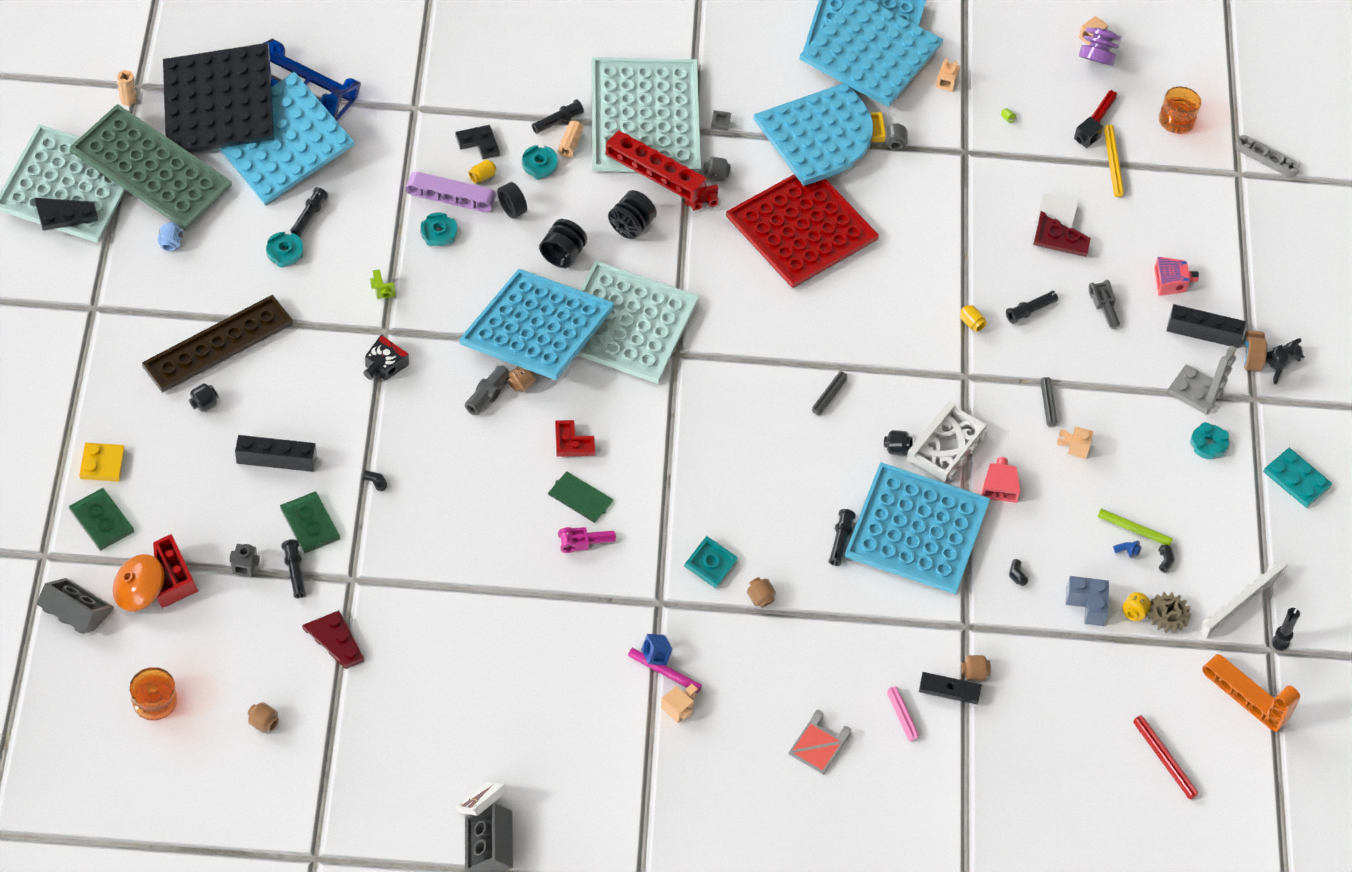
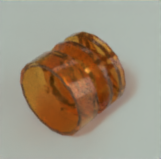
[1159,86,1201,134]

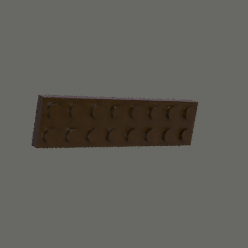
[142,294,293,393]

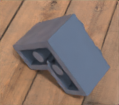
[1065,576,1109,626]

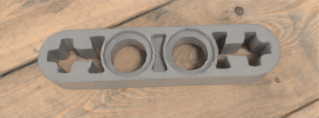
[1235,135,1300,177]

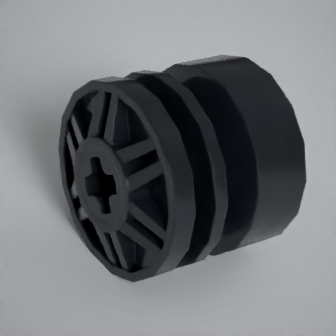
[608,190,657,239]
[539,219,587,268]

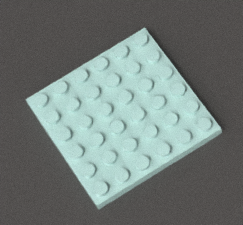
[0,124,126,243]
[577,260,699,384]

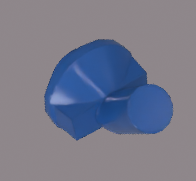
[1113,540,1142,558]

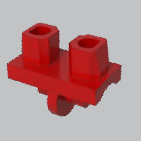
[685,184,719,211]

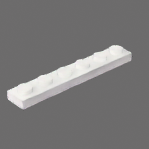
[1200,559,1288,639]

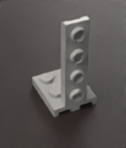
[1167,346,1237,414]

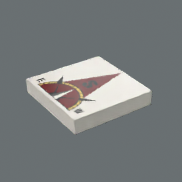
[456,782,508,816]

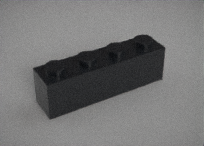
[1166,304,1246,348]
[235,435,317,472]

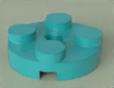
[522,145,558,180]
[420,212,457,246]
[266,232,303,267]
[1190,422,1229,459]

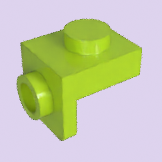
[370,269,395,299]

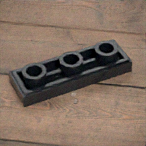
[919,672,982,705]

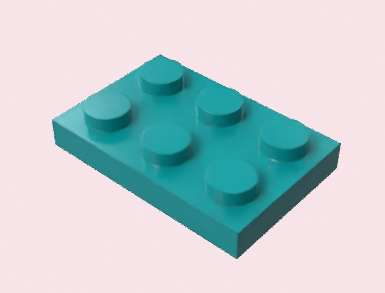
[1263,447,1332,508]

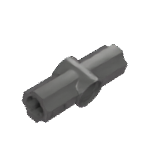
[465,365,510,415]

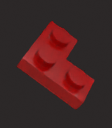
[555,420,595,457]

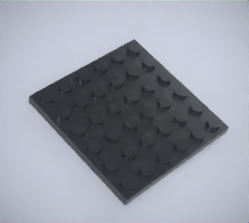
[163,43,274,153]

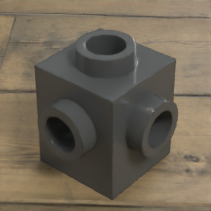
[229,544,260,577]

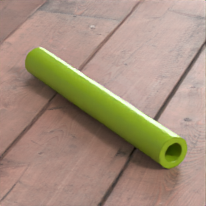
[1097,508,1173,546]

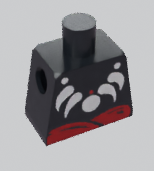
[363,335,409,380]

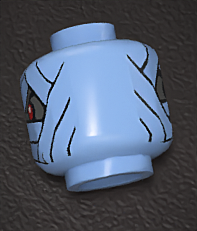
[157,222,183,251]

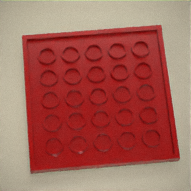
[726,174,879,288]

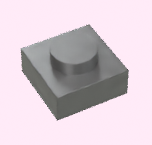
[711,110,731,131]

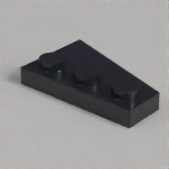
[34,198,98,231]

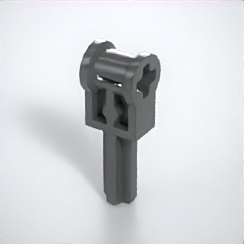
[1089,280,1120,329]

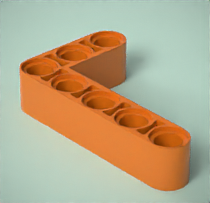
[1202,654,1300,732]

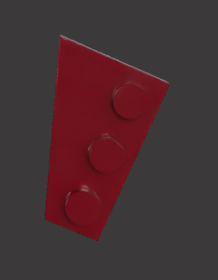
[1033,211,1091,257]
[302,610,364,669]

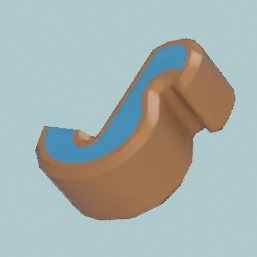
[1244,330,1268,372]

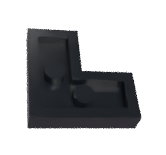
[455,125,500,160]

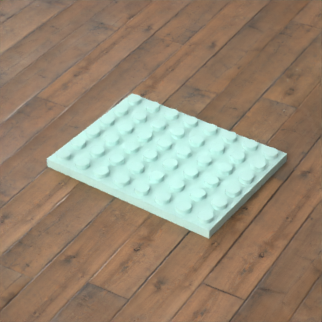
[591,57,701,173]

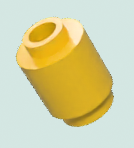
[468,159,496,184]
[960,305,987,332]

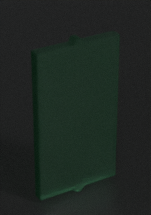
[548,471,613,523]

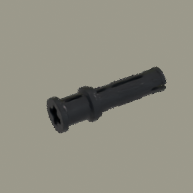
[531,99,584,134]
[290,187,328,237]
[1006,290,1058,324]
[828,509,856,566]
[281,539,306,599]
[1271,608,1300,651]

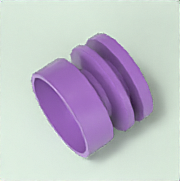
[1079,27,1122,66]

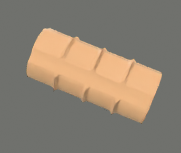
[117,70,137,106]
[558,121,584,158]

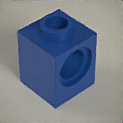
[641,634,673,665]

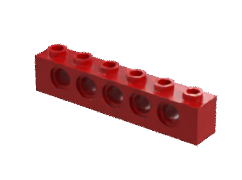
[606,130,706,203]

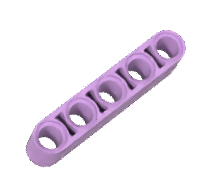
[405,172,496,212]

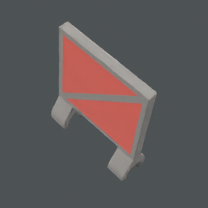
[788,710,851,774]

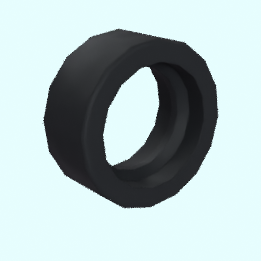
[497,182,527,219]

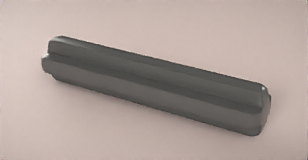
[812,371,847,415]
[1040,377,1058,427]

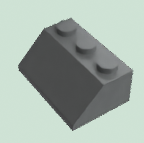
[36,578,114,634]
[465,803,513,872]

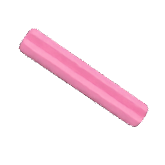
[887,686,919,741]

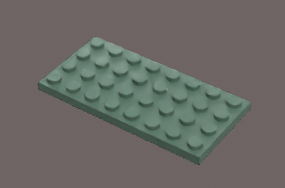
[70,104,232,230]

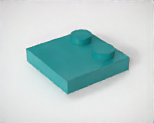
[684,535,738,589]

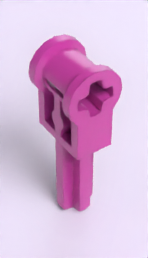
[558,527,616,553]

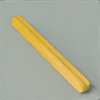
[1104,125,1124,197]

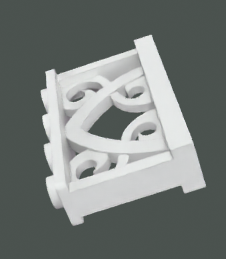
[906,401,988,483]

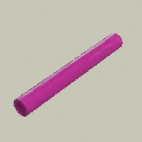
[628,647,702,694]

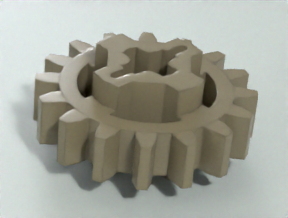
[1148,592,1191,633]

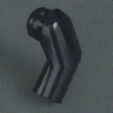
[363,470,387,491]
[1158,545,1175,573]
[1009,559,1028,586]

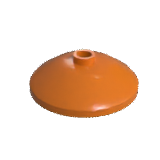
[112,554,164,612]

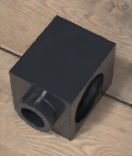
[1074,116,1104,148]

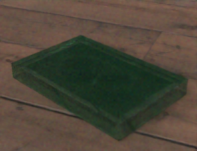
[69,488,134,551]
[280,491,340,554]

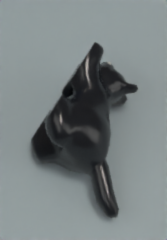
[1266,338,1305,385]

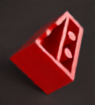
[153,534,199,608]

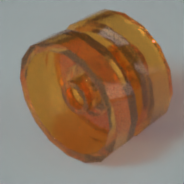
[129,667,177,720]

